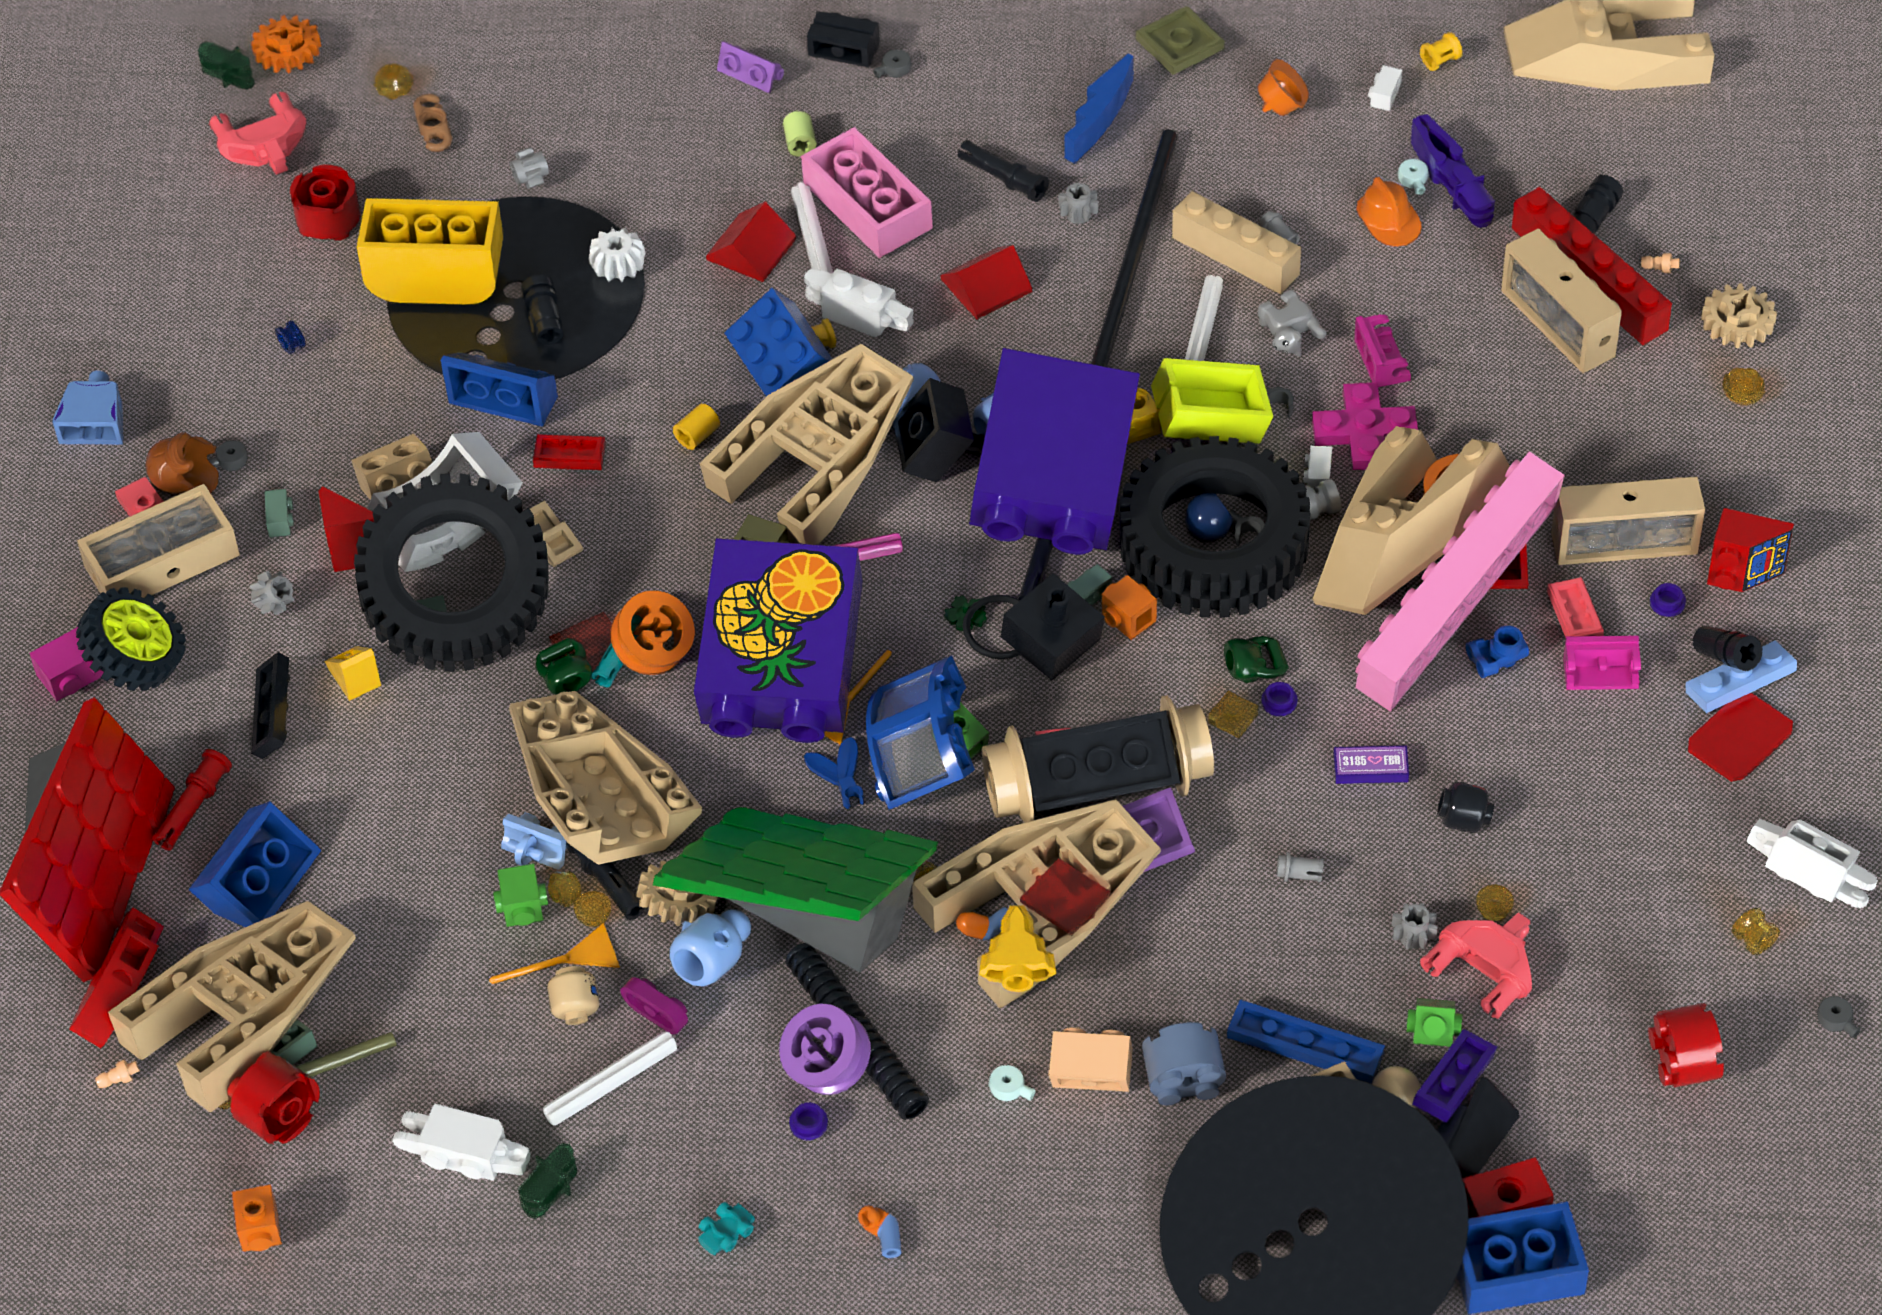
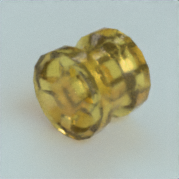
[1731,907,1780,956]

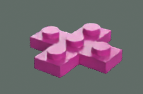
[1312,382,1418,470]

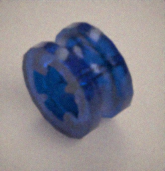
[275,320,306,354]

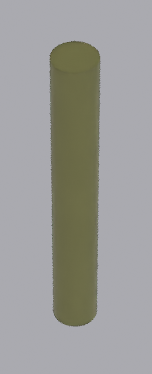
[295,1032,397,1077]

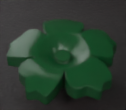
[944,595,987,631]

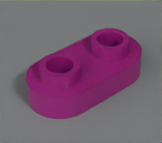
[620,977,688,1035]

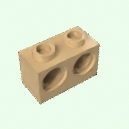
[351,434,432,500]

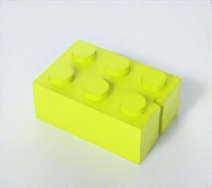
[1151,358,1274,444]

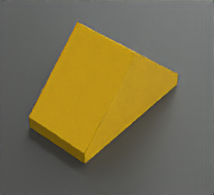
[325,646,381,701]

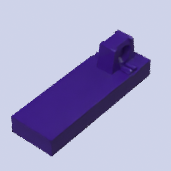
[1412,1029,1498,1123]

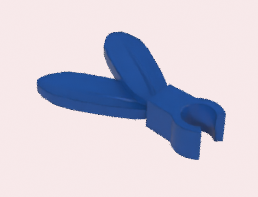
[804,737,864,810]

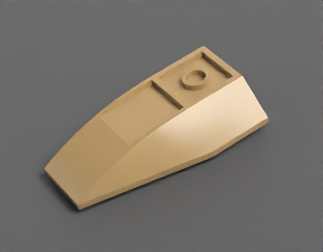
[509,691,702,865]

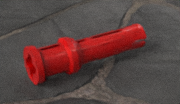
[152,749,232,851]

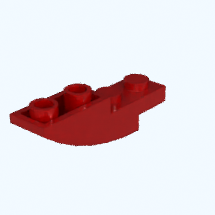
[69,907,164,1049]

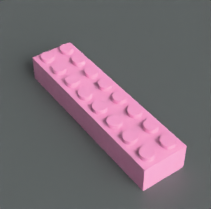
[1355,452,1564,712]

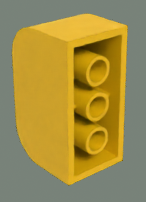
[357,198,503,304]

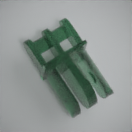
[198,41,255,90]
[518,1143,577,1219]

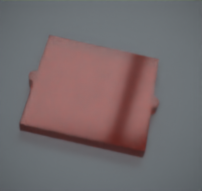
[549,612,612,672]
[1020,858,1110,936]

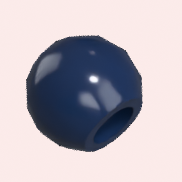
[1185,493,1234,542]

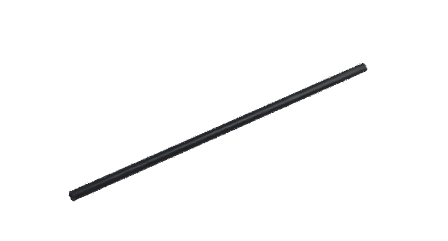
[1018,129,1178,600]

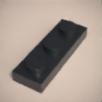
[251,652,290,759]

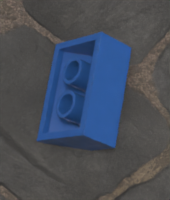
[440,352,558,427]
[189,801,322,927]

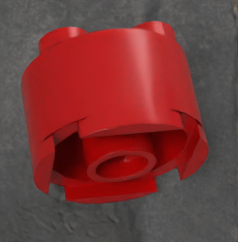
[290,165,361,241]
[1648,1003,1724,1088]
[227,1052,320,1145]

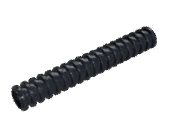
[785,943,929,1120]

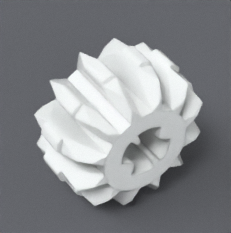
[589,227,645,282]

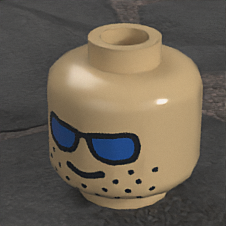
[547,966,599,1025]

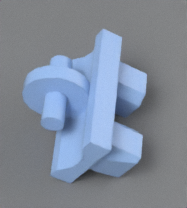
[501,812,566,870]

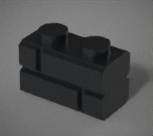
[807,11,880,68]

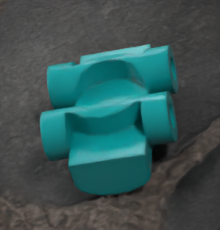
[698,1202,755,1256]

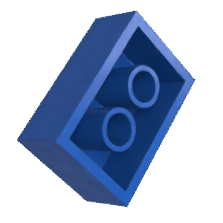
[724,287,833,397]
[1457,1202,1589,1315]

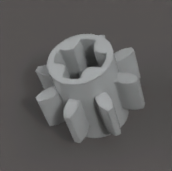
[510,147,549,189]
[1059,183,1099,224]
[249,571,294,615]
[1392,903,1438,950]

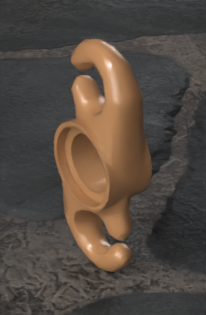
[413,94,452,152]

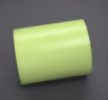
[783,111,816,157]

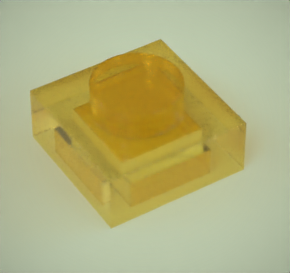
[1208,691,1259,739]

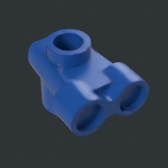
[1465,626,1529,678]

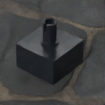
[893,378,985,483]
[1000,573,1105,681]

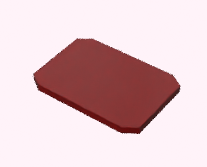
[1688,693,1793,782]

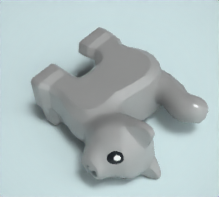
[1258,289,1327,357]

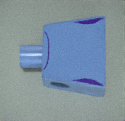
[52,371,123,445]

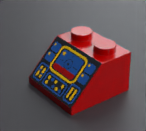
[1707,508,1794,592]

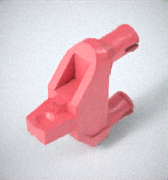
[209,92,306,175]
[1420,912,1532,1018]

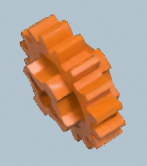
[251,15,321,73]

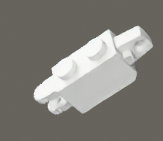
[804,268,914,337]
[1747,819,1878,908]
[392,1103,531,1181]

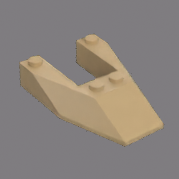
[1504,0,1714,91]
[700,344,914,545]
[1312,426,1510,615]
[912,799,1160,1009]
[108,901,356,1113]

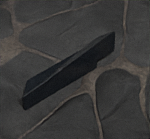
[1438,1077,1519,1179]

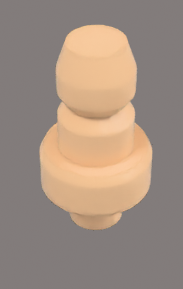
[1641,253,1680,273]
[95,1059,140,1088]

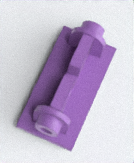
[717,41,784,93]

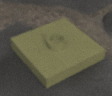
[1136,5,1225,75]

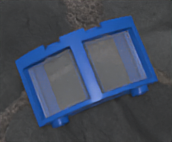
[866,655,975,810]

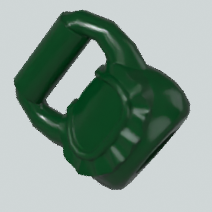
[1224,636,1289,684]
[535,638,592,695]

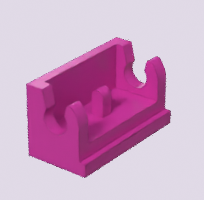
[1354,314,1411,388]
[1563,636,1641,690]

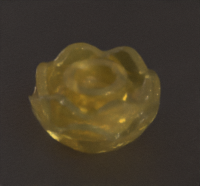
[373,63,414,100]
[1723,367,1765,406]

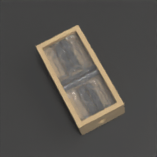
[1501,228,1622,373]
[1551,477,1705,565]
[77,484,240,598]

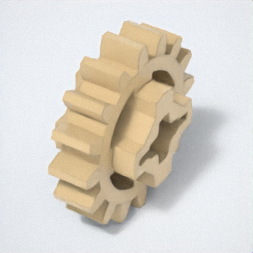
[1701,284,1777,348]
[636,861,718,926]

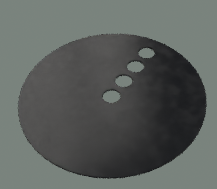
[387,197,645,380]
[1160,1075,1468,1315]

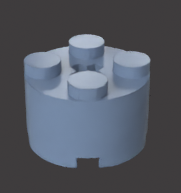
[1142,1022,1226,1106]

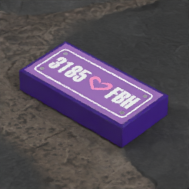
[1333,745,1409,784]

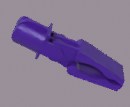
[1411,114,1495,228]

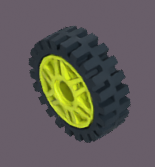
[76,587,186,691]

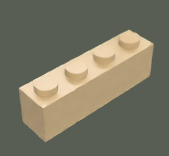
[1172,191,1301,294]

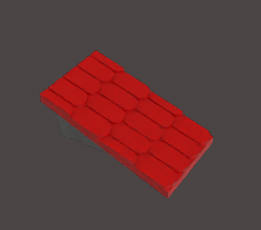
[0,697,175,983]

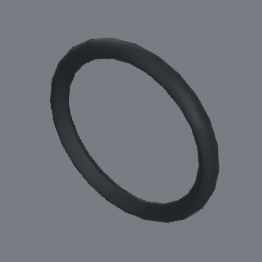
[963,595,1021,660]

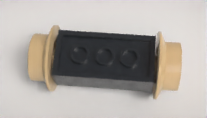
[982,695,1214,823]

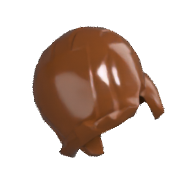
[145,432,219,494]

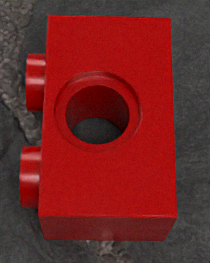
[1462,1157,1554,1219]

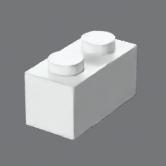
[1368,65,1402,111]
[1303,445,1332,488]

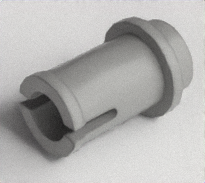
[1259,211,1300,245]
[1276,852,1324,882]

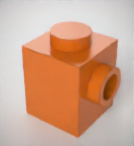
[1101,575,1157,640]
[232,1184,282,1252]

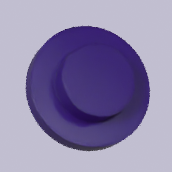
[1650,583,1686,617]
[1261,682,1298,716]
[789,1102,828,1140]

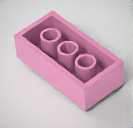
[801,127,933,258]

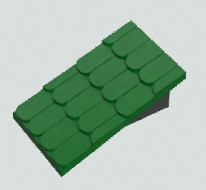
[652,807,938,973]

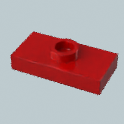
[533,434,606,470]

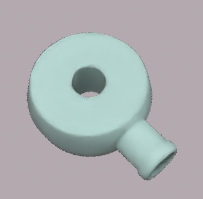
[1398,159,1429,195]
[989,1065,1036,1101]

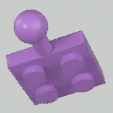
[1123,787,1196,872]

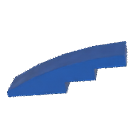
[1064,53,1134,164]

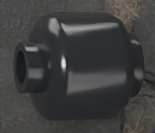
[1437,782,1494,833]

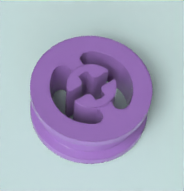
[779,1004,871,1095]

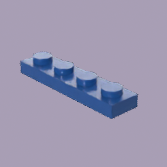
[1227,1000,1385,1084]

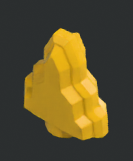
[979,905,1056,992]

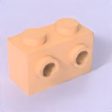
[1049,1028,1133,1092]

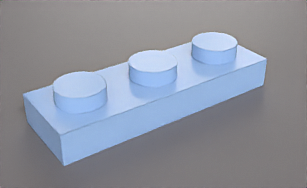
[1686,640,1797,713]

